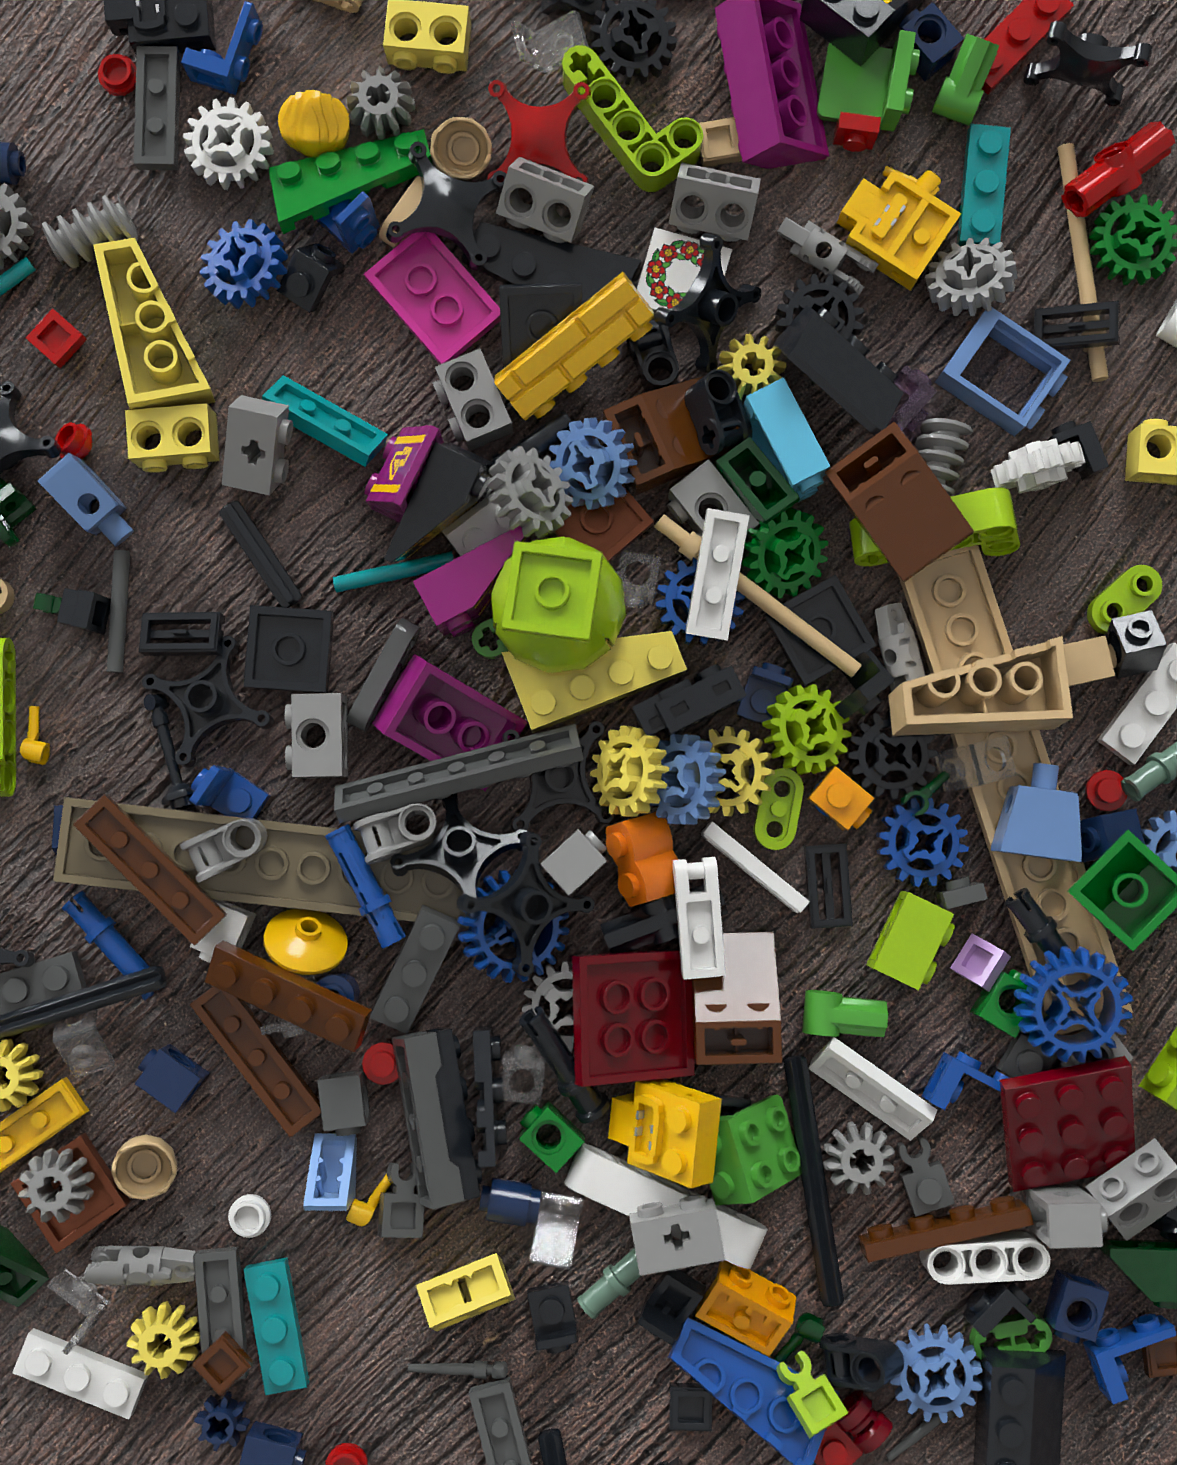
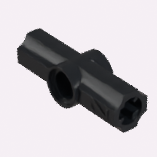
[600,884,729,954]

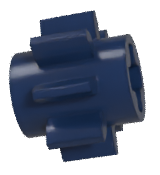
[194,1391,251,1451]

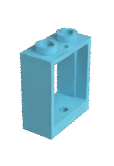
[743,377,830,502]

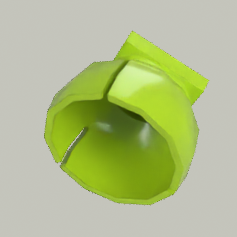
[491,536,626,673]

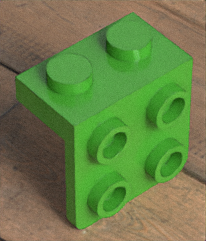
[817,30,920,132]
[709,1095,802,1205]

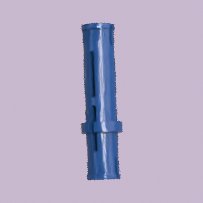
[325,824,406,949]
[62,891,159,1001]

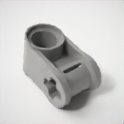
[353,803,437,865]
[180,818,268,883]

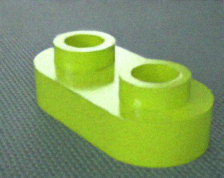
[1087,565,1162,634]
[753,768,804,850]

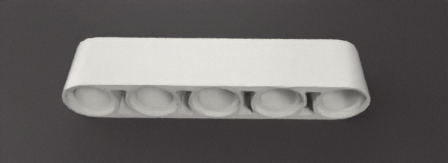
[564,1143,768,1269]

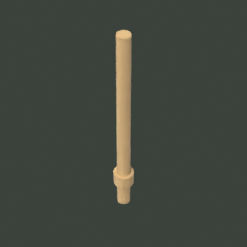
[1057,143,1109,382]
[654,514,862,677]

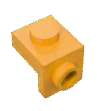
[807,766,874,830]

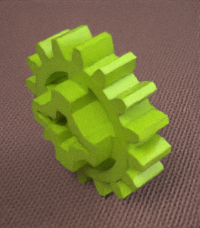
[762,684,851,775]

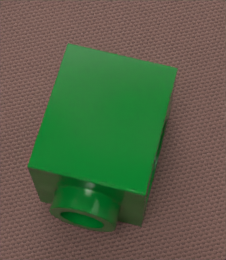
[970,968,1027,1038]
[519,1101,585,1173]

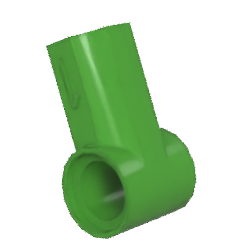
[932,33,999,126]
[802,990,888,1037]

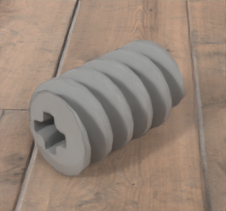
[42,194,138,269]
[915,418,973,496]

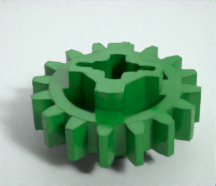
[1089,194,1177,286]
[741,507,829,598]

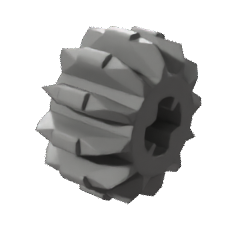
[346,65,416,140]
[823,1121,895,1195]
[18,1148,95,1223]

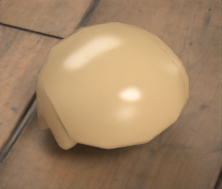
[430,117,492,181]
[111,1134,177,1200]

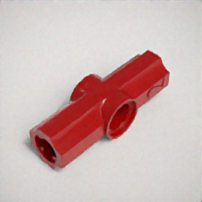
[1061,121,1175,217]

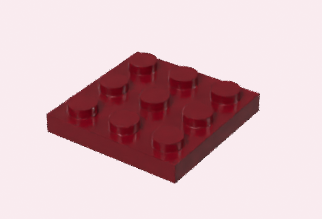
[572,949,695,1087]
[1000,1056,1135,1192]

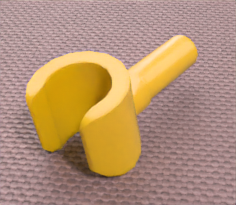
[882,166,941,195]
[20,706,50,765]
[346,1173,391,1226]

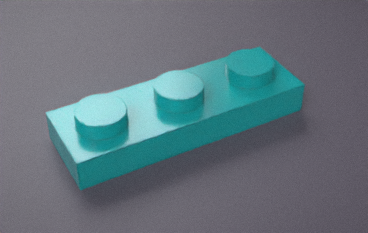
[957,124,1011,247]
[262,375,388,467]
[243,1257,310,1396]

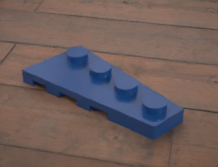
[668,1318,839,1465]

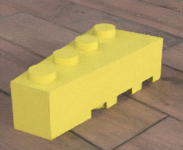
[93,237,215,410]
[501,631,687,733]

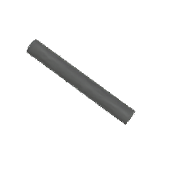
[106,550,131,673]

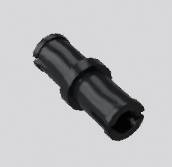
[1004,888,1075,959]

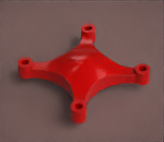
[487,80,591,184]

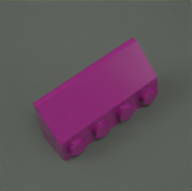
[715,0,829,169]

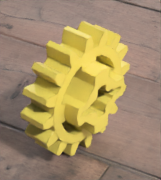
[590,726,669,817]
[700,726,775,817]

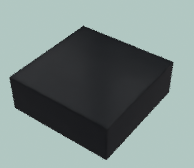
[669,1382,712,1431]

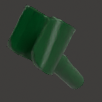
[901,771,950,817]
[774,1313,825,1363]

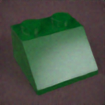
[1067,830,1177,951]

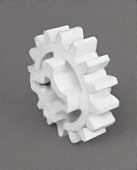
[183,97,274,190]
[991,438,1085,494]

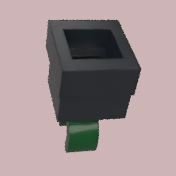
[33,588,111,635]

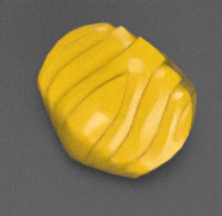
[278,90,350,157]

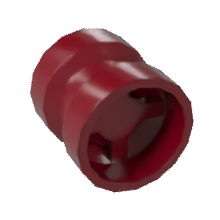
[835,1390,893,1454]

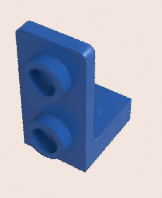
[181,1,263,95]
[317,191,380,254]
[189,765,271,819]
[921,1051,1010,1110]
[1083,1314,1177,1404]

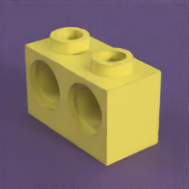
[383,0,472,74]
[125,403,220,473]
[1125,419,1177,485]
[416,1253,516,1331]

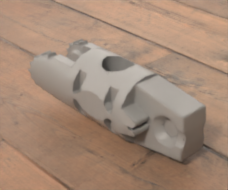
[777,217,879,295]
[875,603,926,692]
[83,1246,196,1286]

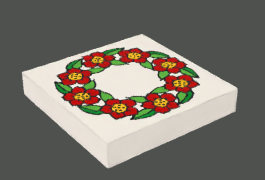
[637,228,732,323]

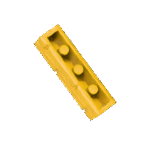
[494,272,654,420]

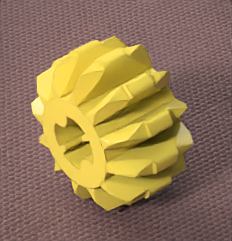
[717,333,786,400]
[0,1039,44,1112]
[126,1301,200,1380]

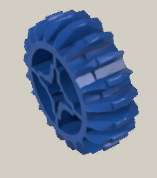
[457,869,570,983]
[1014,946,1134,1063]

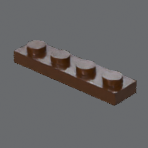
[73,794,228,946]
[205,940,372,1053]
[189,986,321,1138]
[858,1196,1034,1263]

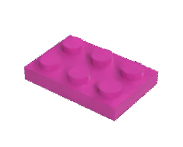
[364,232,501,365]

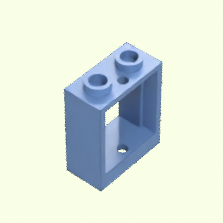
[934,307,1070,437]

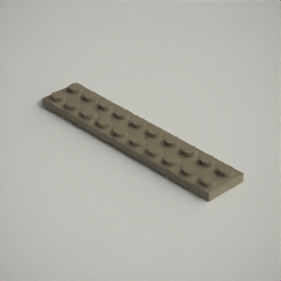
[53,797,481,928]

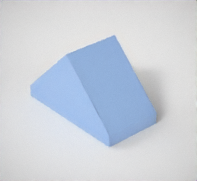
[303,1133,357,1211]

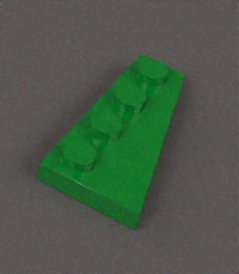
[269,129,433,234]

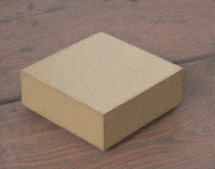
[699,117,742,167]

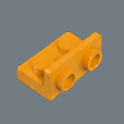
[695,1260,797,1357]

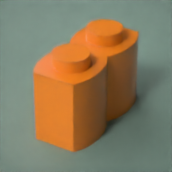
[606,812,679,907]

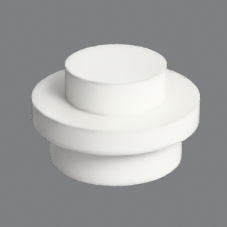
[228,1194,271,1238]

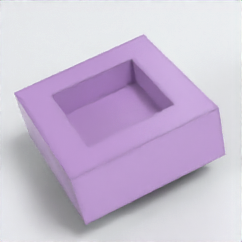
[950,934,1011,992]

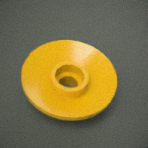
[263,909,348,975]

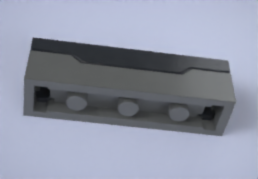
[392,1027,482,1209]

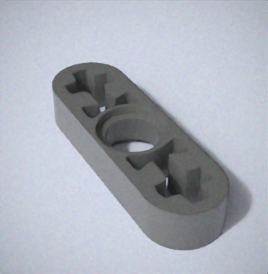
[346,618,421,732]

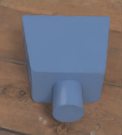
[38,453,134,547]
[991,763,1082,862]

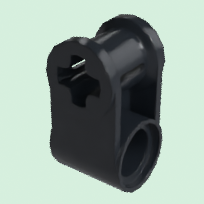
[625,320,679,392]
[684,369,752,456]
[819,1333,904,1392]

